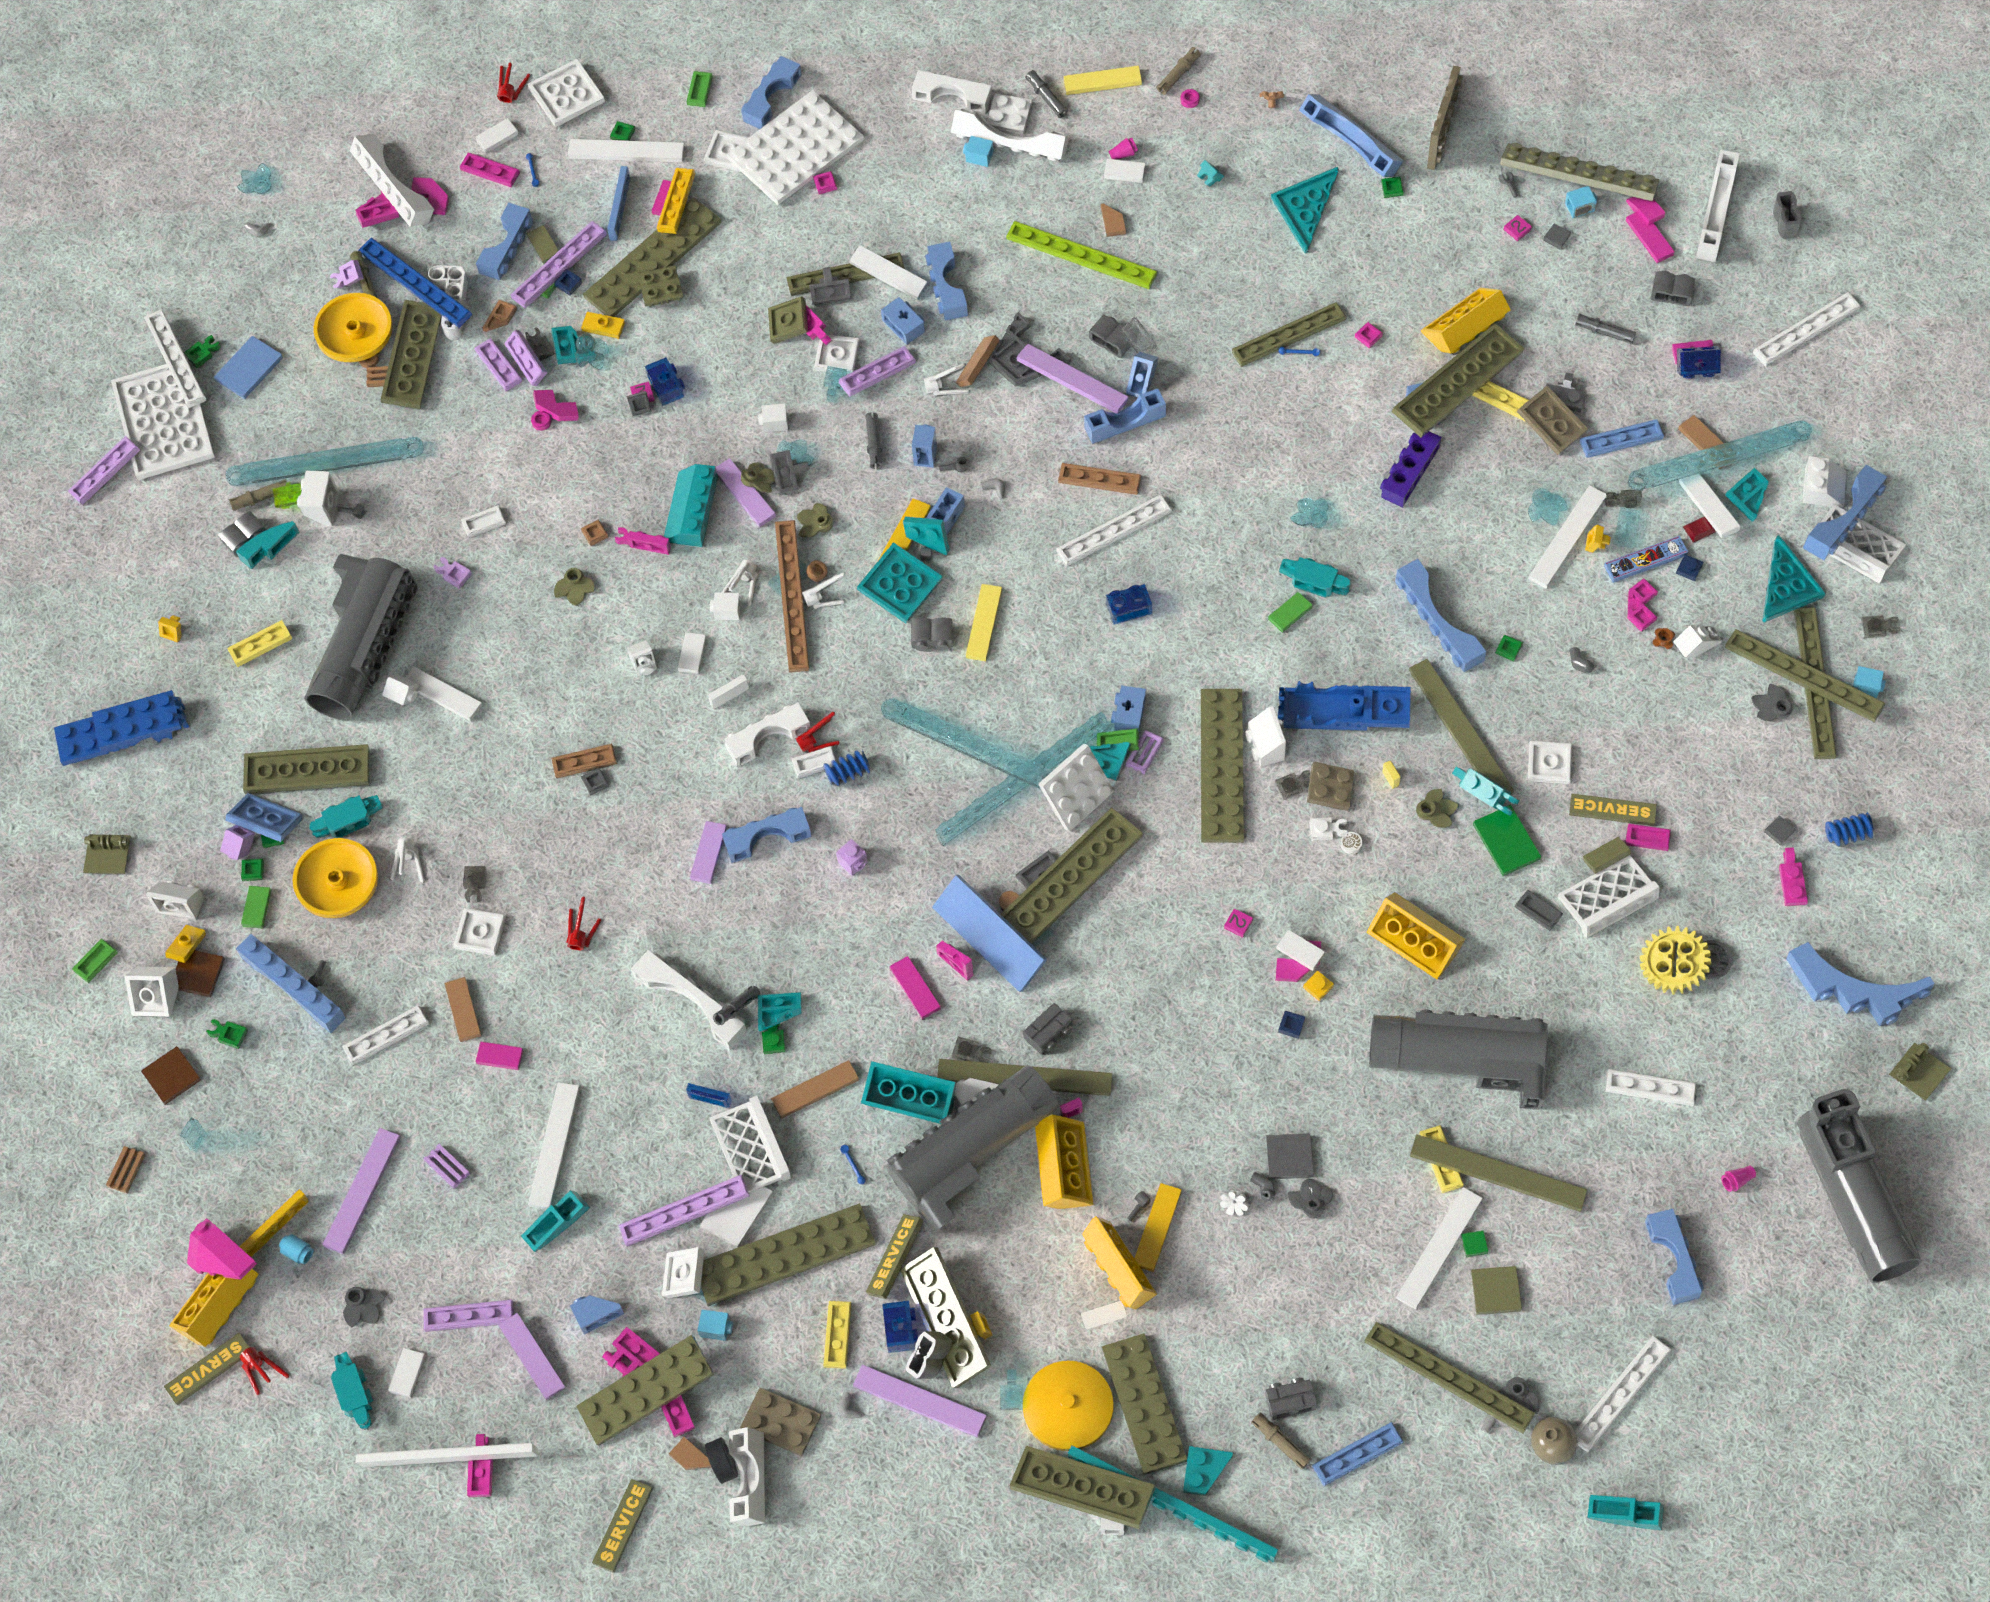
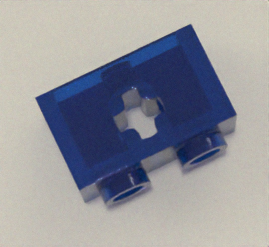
[1677,346,1721,379]
[645,357,685,406]
[882,1300,918,1353]

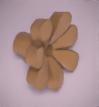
[1259,91,1284,108]

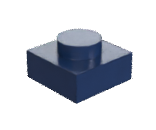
[554,269,583,296]
[1676,554,1704,582]
[1278,1011,1306,1039]

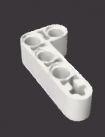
[428,265,468,340]

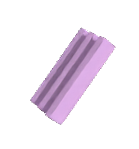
[1126,730,1164,775]
[423,1144,470,1189]

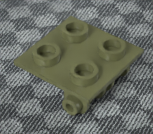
[637,265,683,307]
[83,834,131,874]
[1889,1042,1951,1101]

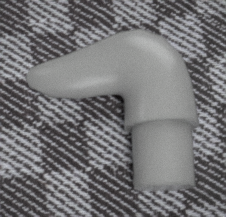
[244,222,271,237]
[981,478,1004,499]
[838,1392,862,1418]
[1481,1414,1510,1434]

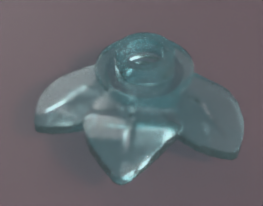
[237,163,272,194]
[575,333,609,370]
[776,439,814,466]
[1528,488,1568,526]
[1290,498,1329,528]

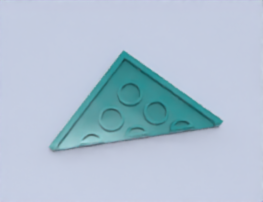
[1271,167,1339,253]
[1762,535,1826,623]

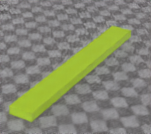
[1006,221,1157,289]

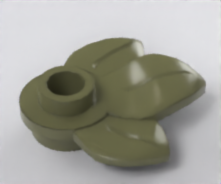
[741,462,775,493]
[797,503,833,537]
[554,568,594,606]
[1416,789,1458,828]

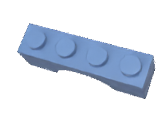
[741,56,802,129]
[476,202,533,280]
[925,242,968,320]
[1084,388,1166,444]
[722,807,811,863]
[1645,1209,1703,1305]

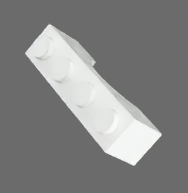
[912,70,992,115]
[724,702,811,767]
[729,1427,765,1527]

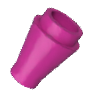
[1108,137,1138,160]
[1721,1165,1756,1192]

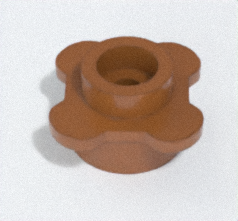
[1652,628,1675,649]

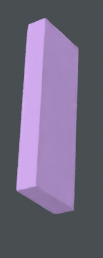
[504,330,547,386]
[474,338,522,391]
[690,821,727,884]

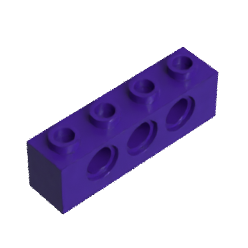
[1380,431,1442,508]

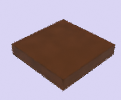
[176,950,225,997]
[141,1046,201,1105]

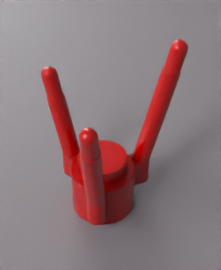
[497,62,531,103]
[795,712,840,753]
[566,896,601,951]
[239,1347,289,1395]

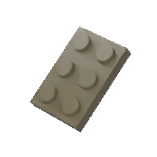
[1517,386,1588,455]
[740,1388,821,1457]

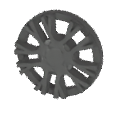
[1702,940,1733,980]

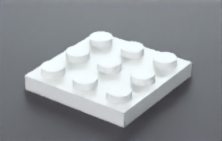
[527,59,605,128]
[1039,744,1115,832]

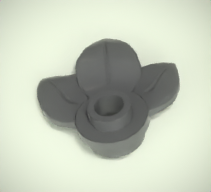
[1751,684,1793,721]
[1288,1179,1333,1219]
[343,1287,384,1327]
[1498,1377,1539,1414]

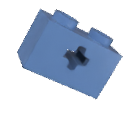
[881,297,925,345]
[912,424,937,468]
[926,487,965,535]
[1111,685,1146,733]

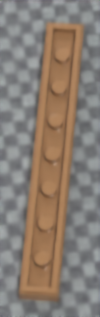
[775,520,809,673]

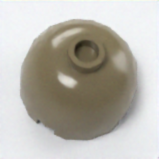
[1531,1417,1578,1464]

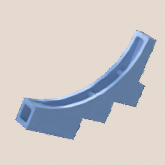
[1786,942,1935,1026]

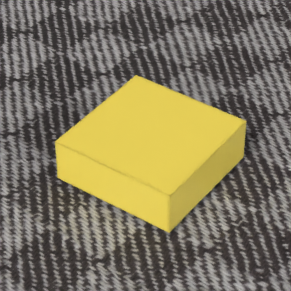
[1383,761,1401,789]

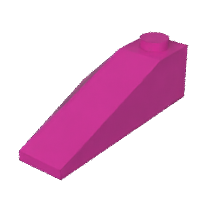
[187,1218,257,1280]

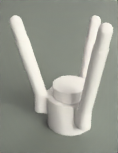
[923,363,969,397]
[722,560,758,607]
[802,573,845,609]
[390,838,425,883]

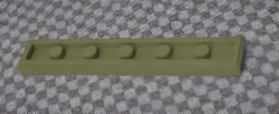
[786,252,905,296]
[1232,302,1346,367]

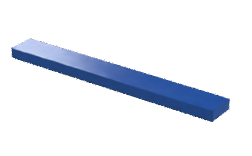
[358,237,472,328]

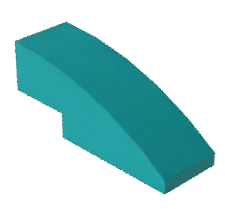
[236,521,300,569]
[521,1190,590,1252]
[1587,1495,1664,1530]

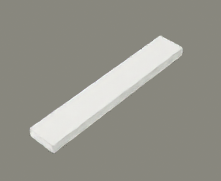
[568,139,684,162]
[1753,292,1861,366]
[144,309,207,409]
[1529,485,1607,589]
[1056,494,1172,566]
[528,1082,580,1209]
[1396,1187,1482,1310]
[1575,1336,1671,1453]

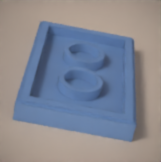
[214,336,283,399]
[226,793,303,842]

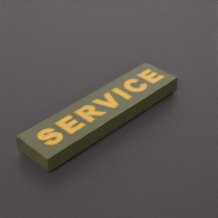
[1569,794,1657,826]
[866,1214,924,1299]
[164,1333,249,1405]
[592,1479,653,1573]

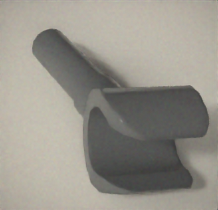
[1499,172,1518,198]
[939,457,967,473]
[337,503,367,519]
[920,544,932,561]
[308,960,325,989]
[1127,1191,1150,1222]

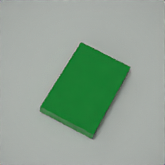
[1473,805,1541,876]

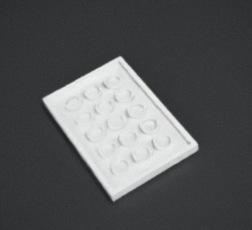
[727,90,864,205]
[111,358,215,480]

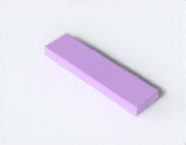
[839,346,916,397]
[68,436,140,505]
[716,458,776,527]
[423,1300,514,1332]
[498,1313,565,1400]

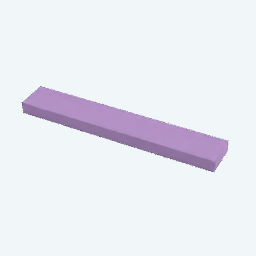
[510,221,607,309]
[1017,344,1128,414]
[322,1128,401,1254]
[619,1175,750,1246]
[853,1365,987,1438]

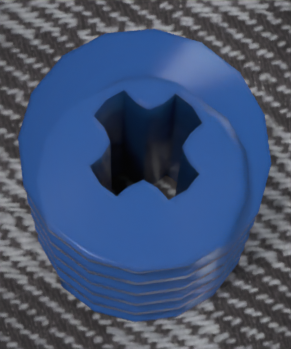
[823,750,870,786]
[1825,812,1874,847]

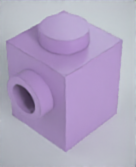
[220,825,255,860]
[836,839,868,876]

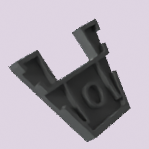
[988,312,1071,387]

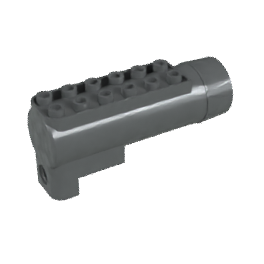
[304,554,418,720]
[1369,1010,1548,1109]
[885,1065,1059,1232]
[1797,1089,1922,1283]

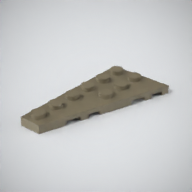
[1427,65,1463,170]

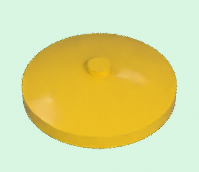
[313,293,393,362]
[292,838,378,918]
[1023,1360,1114,1451]

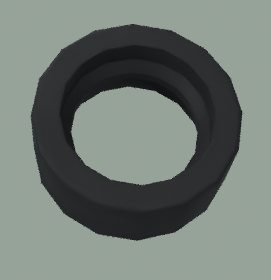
[705,1437,738,1484]

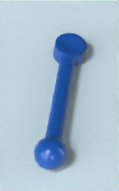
[526,153,540,187]
[1278,347,1320,356]
[840,1145,866,1185]

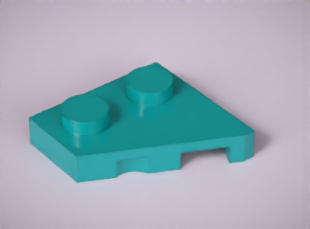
[551,326,596,365]
[1725,467,1769,522]
[903,516,950,555]
[1089,742,1131,781]
[758,992,802,1031]
[1183,1446,1233,1496]

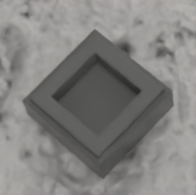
[1543,223,1571,250]
[627,391,651,416]
[581,768,609,796]
[1764,816,1795,846]

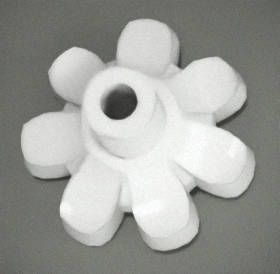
[1220,1190,1248,1216]

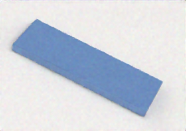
[932,875,1047,992]

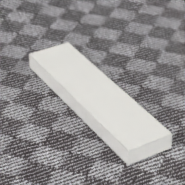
[850,245,927,300]
[1679,471,1740,538]
[405,667,482,721]
[342,1005,429,1065]
[1605,1069,1697,1106]

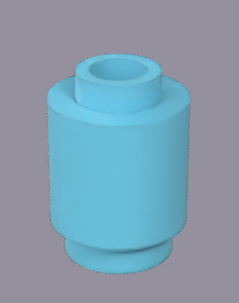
[279,1234,314,1264]

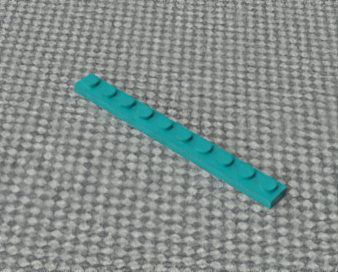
[1068,1446,1278,1563]

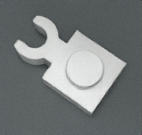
[1310,817,1348,841]

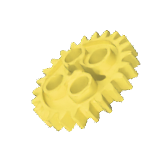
[1640,926,1711,995]

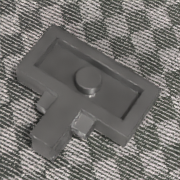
[809,267,851,305]
[1546,372,1586,412]
[769,450,809,494]

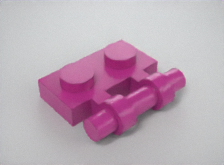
[602,1327,660,1377]

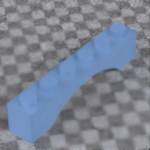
[1299,94,1404,177]
[1803,465,1887,560]
[1395,559,1486,672]
[236,934,346,1033]

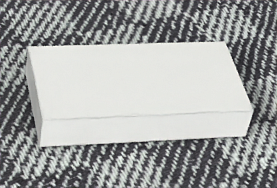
[475,118,519,153]
[1104,159,1145,183]
[461,505,506,538]
[678,632,706,674]
[708,675,749,709]
[791,746,837,779]
[1277,930,1325,971]
[388,1348,425,1398]

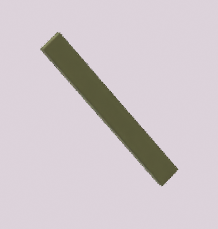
[1794,607,1836,759]
[1725,629,1885,723]
[1409,659,1514,794]
[937,1059,1112,1096]
[1410,1134,1587,1212]
[1365,1322,1535,1434]

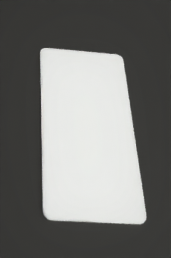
[1081,1301,1127,1329]

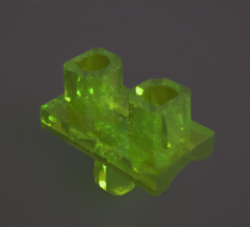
[272,482,302,509]

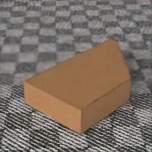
[1101,203,1126,237]
[482,300,517,332]
[669,1437,712,1470]

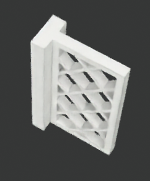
[1820,504,1906,584]
[1558,855,1659,938]
[709,1096,791,1192]

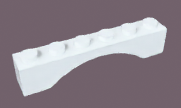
[951,107,1070,161]
[350,134,434,227]
[1696,150,1740,262]
[631,950,747,1050]

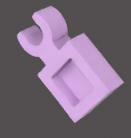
[330,260,363,288]
[433,557,472,589]

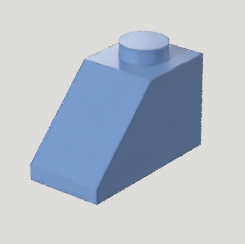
[1126,352,1159,397]
[570,1295,624,1335]

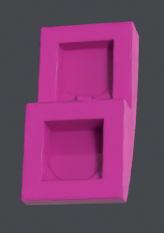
[1626,196,1665,225]

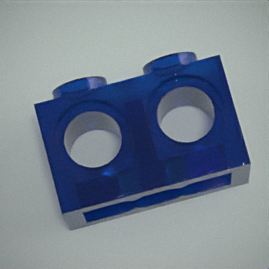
[1106,584,1152,625]

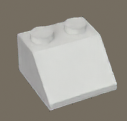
[1802,456,1847,508]
[297,471,339,526]
[1245,706,1286,767]
[146,881,204,920]
[125,966,179,1017]

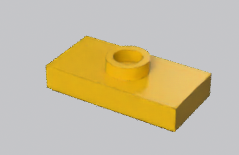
[581,311,625,339]
[165,924,206,963]

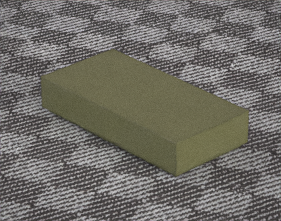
[526,225,559,264]
[1583,837,1631,874]

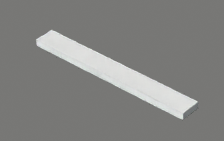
[356,1443,539,1467]

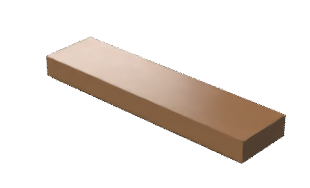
[1058,463,1141,495]
[771,1060,859,1119]

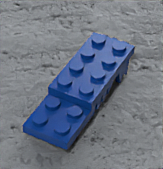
[1278,681,1411,731]
[54,690,189,766]

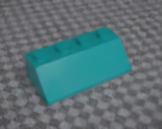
[664,464,718,547]
[861,1061,956,1124]

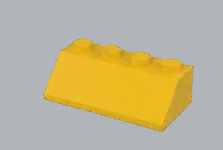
[1421,288,1511,354]
[1366,892,1466,980]
[1035,1114,1094,1209]
[1082,1216,1157,1310]
[169,1269,259,1347]

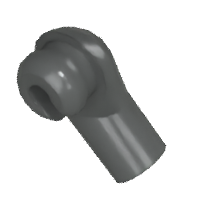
[1569,647,1594,673]
[1250,1172,1275,1201]

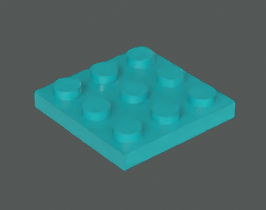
[857,542,943,624]

